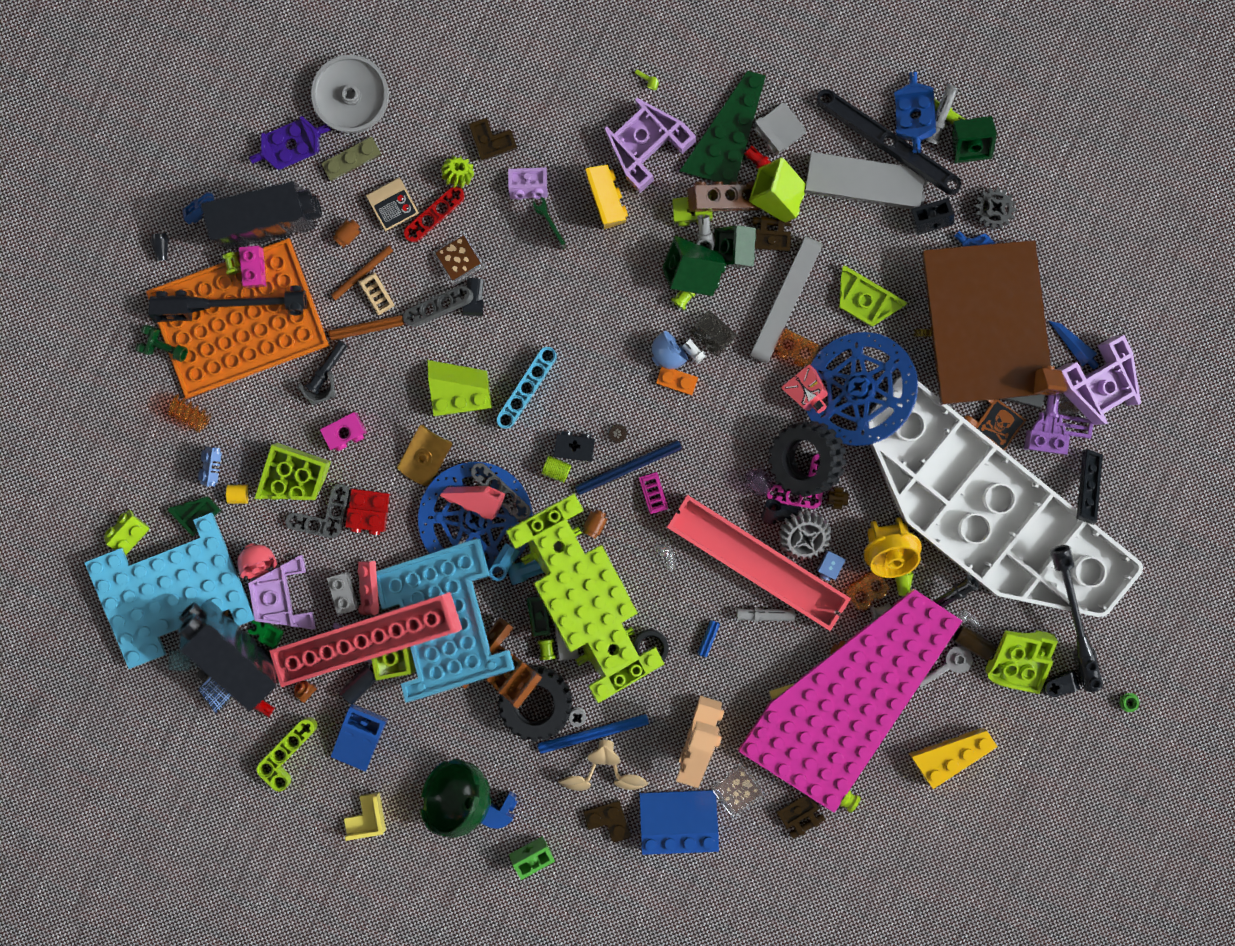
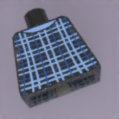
[196,669,233,714]

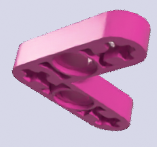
[766,454,823,509]

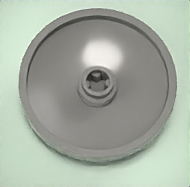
[311,55,389,133]

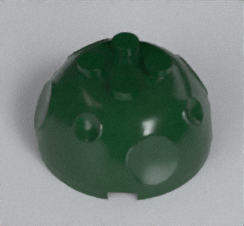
[420,759,491,838]

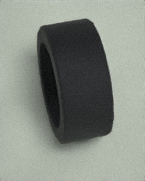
[633,629,669,661]

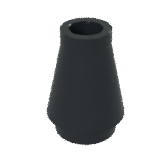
[150,233,169,261]

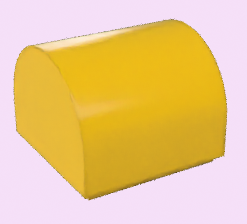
[226,485,248,504]

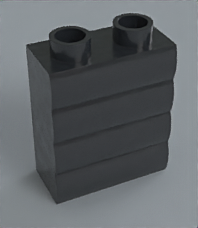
[201,181,322,250]
[178,600,277,712]

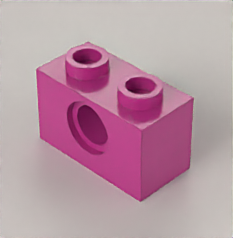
[239,246,267,288]
[320,412,367,452]

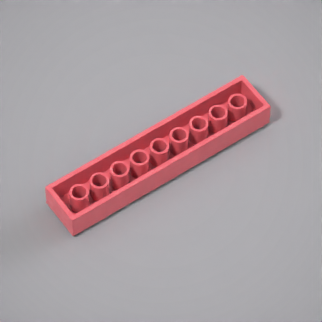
[269,592,462,687]

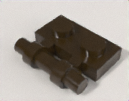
[753,215,792,252]
[776,794,826,839]

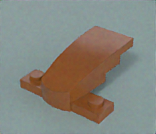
[462,617,542,709]

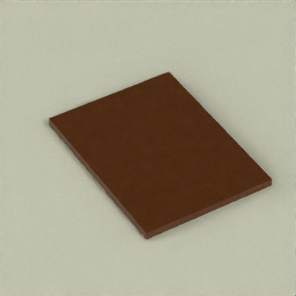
[922,240,1051,405]

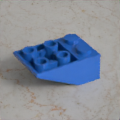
[331,704,388,772]

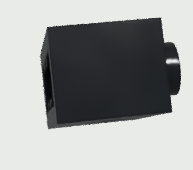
[911,198,954,236]
[554,431,595,462]

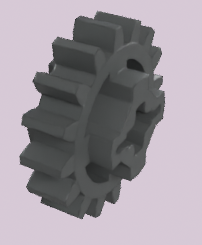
[974,187,1017,230]

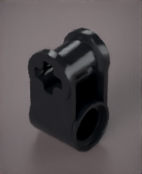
[1041,670,1081,697]

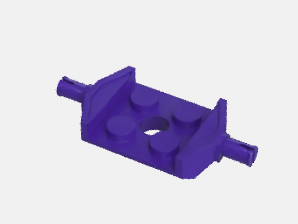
[249,116,331,171]

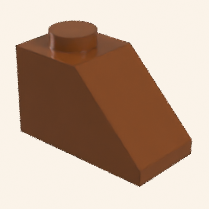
[1034,366,1067,396]

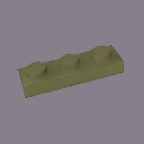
[321,137,382,181]

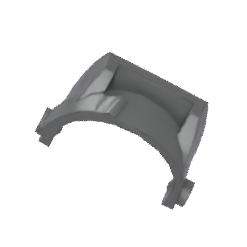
[297,372,336,406]

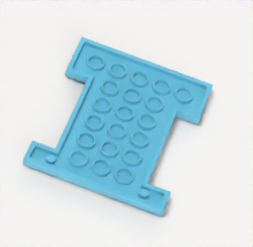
[84,513,255,669]
[376,538,515,703]

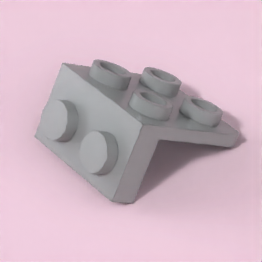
[754,103,806,156]

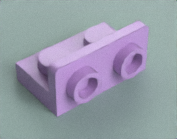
[508,167,548,200]

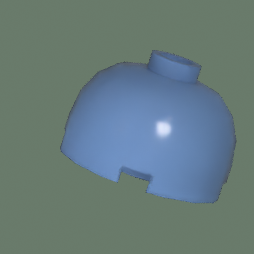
[652,331,688,370]

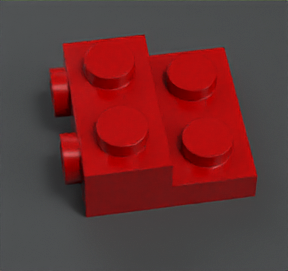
[345,489,390,535]

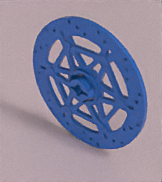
[807,332,918,446]
[418,462,533,575]

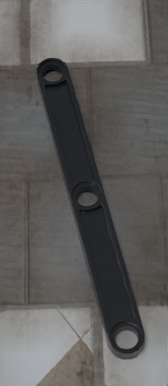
[816,89,962,195]

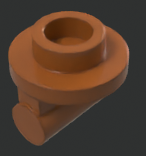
[294,681,317,703]

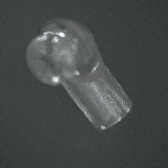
[655,544,675,569]
[956,610,982,631]

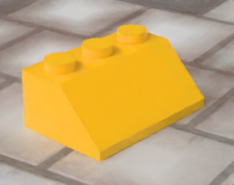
[585,165,628,230]

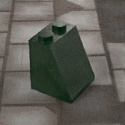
[662,236,726,296]

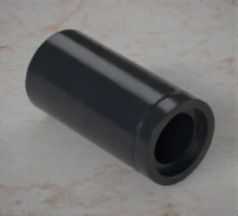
[339,664,377,705]

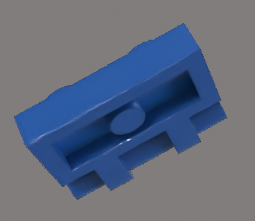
[182,192,215,225]

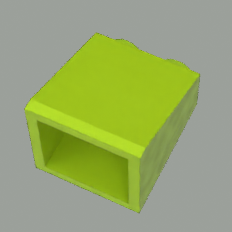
[749,157,806,223]

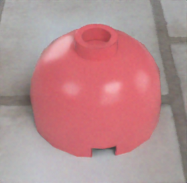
[237,543,277,579]

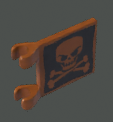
[964,399,1026,451]

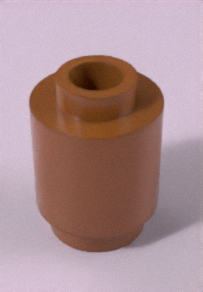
[332,219,360,248]
[583,509,608,539]

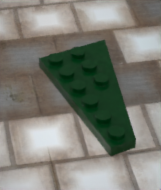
[679,71,766,185]

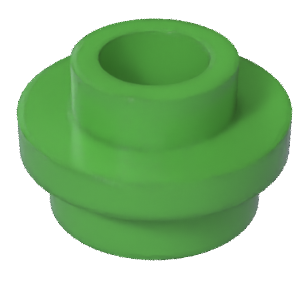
[1119,693,1139,712]

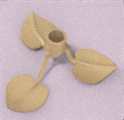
[558,740,649,791]

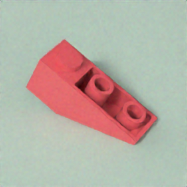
[440,486,505,520]

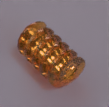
[168,394,212,433]

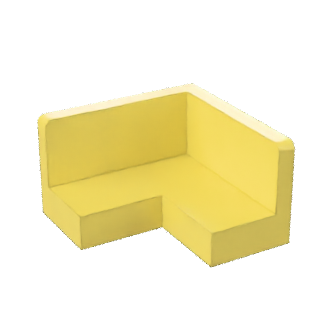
[344,792,386,841]

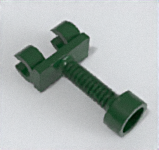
[135,325,188,362]

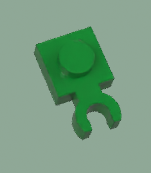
[248,620,284,649]

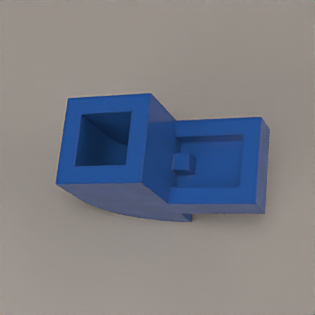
[482,791,518,829]

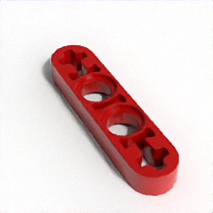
[404,186,465,243]

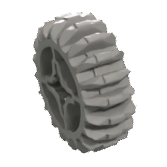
[779,510,831,560]

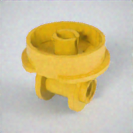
[864,517,922,578]

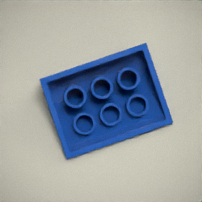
[640,790,719,855]

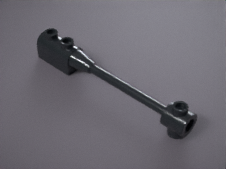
[149,285,307,322]
[1050,545,1103,692]

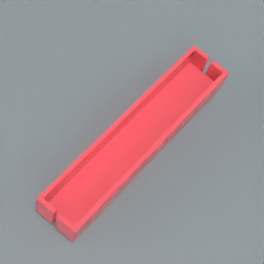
[666,495,851,631]

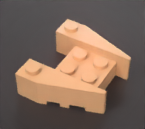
[676,696,724,788]

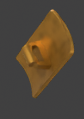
[397,425,452,487]

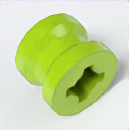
[839,790,861,813]

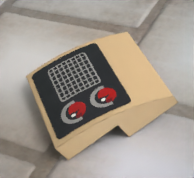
[366,177,419,231]

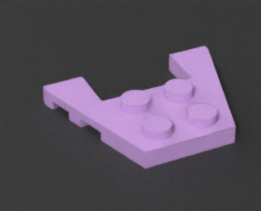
[248,555,316,630]

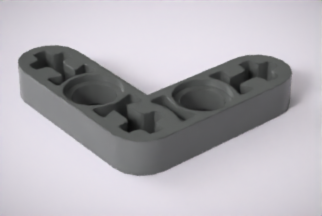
[286,484,350,538]

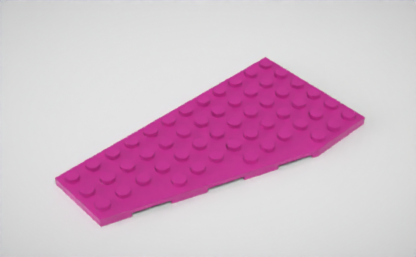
[738,589,962,813]

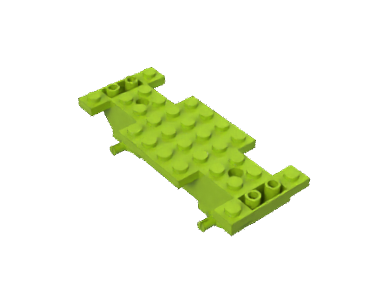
[505,493,664,703]

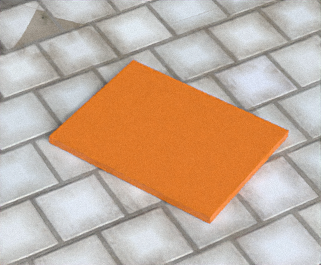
[146,238,330,399]

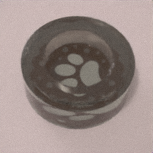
[608,424,627,443]

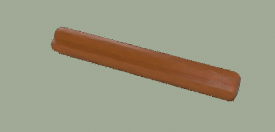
[329,315,404,340]

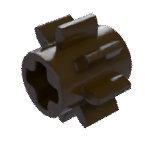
[827,487,849,510]

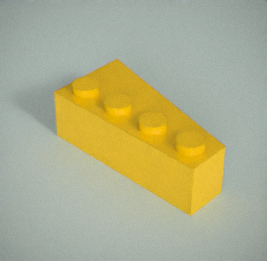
[908,727,998,789]

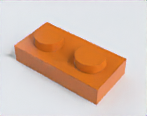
[656,366,698,396]

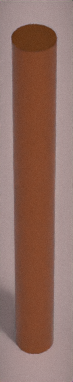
[331,245,393,301]

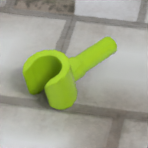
[635,69,659,90]

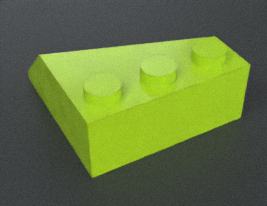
[428,360,493,417]
[255,443,331,500]

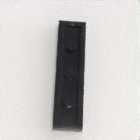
[1076,449,1103,525]

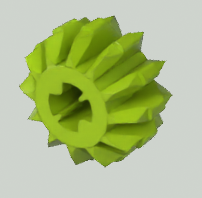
[441,155,474,189]

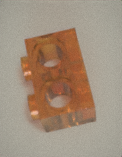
[774,328,820,368]
[843,570,890,611]

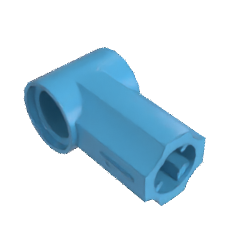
[489,543,520,581]
[508,560,544,585]

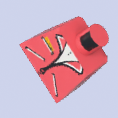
[781,364,828,413]

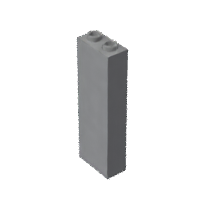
[804,152,927,209]

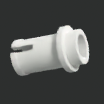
[682,339,706,364]

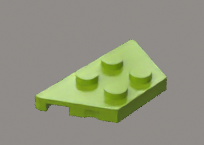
[839,265,908,327]

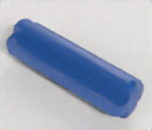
[698,620,720,657]

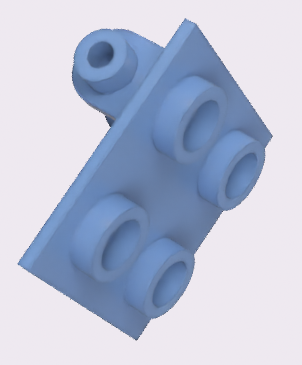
[198,446,222,487]

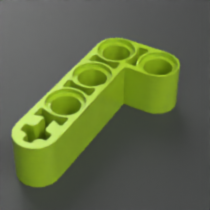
[257,717,317,792]

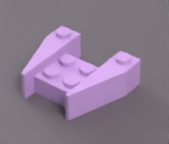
[605,98,696,193]
[1056,335,1141,425]

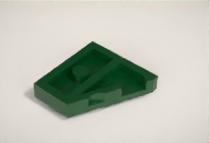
[168,496,222,537]

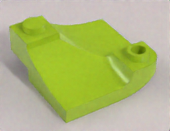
[985,630,1058,694]

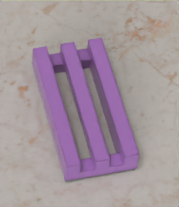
[1059,414,1093,439]

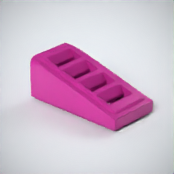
[639,472,668,514]

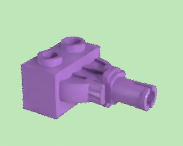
[1024,395,1070,455]

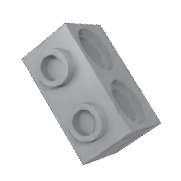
[327,572,359,615]

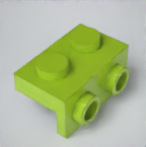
[104,509,150,555]

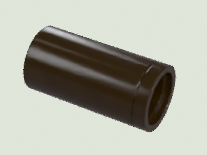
[953,625,996,661]

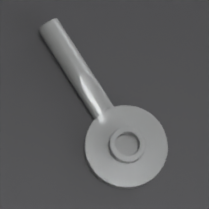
[919,646,973,688]

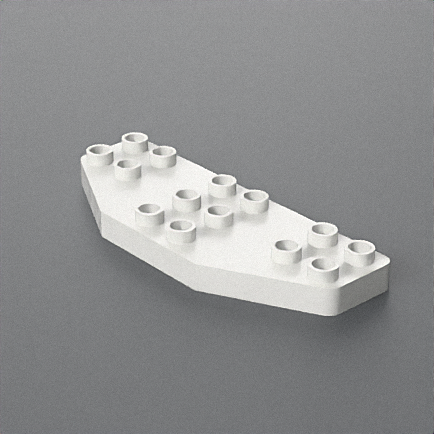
[863,375,1143,617]

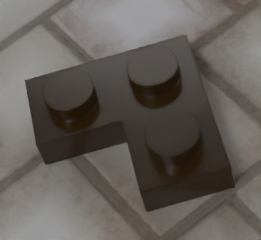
[469,118,518,161]
[583,799,631,843]

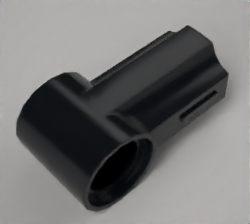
[463,278,484,317]
[761,499,802,524]

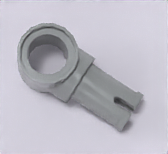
[697,215,716,250]

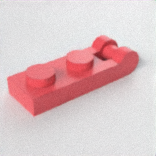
[358,561,379,615]

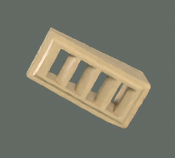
[358,272,395,315]

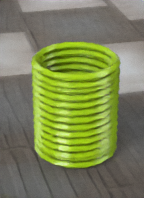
[541,455,571,483]

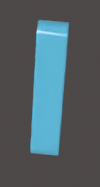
[497,347,557,429]

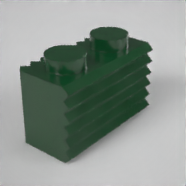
[527,595,552,637]

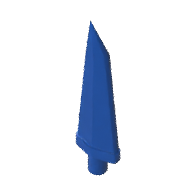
[1049,321,1099,370]

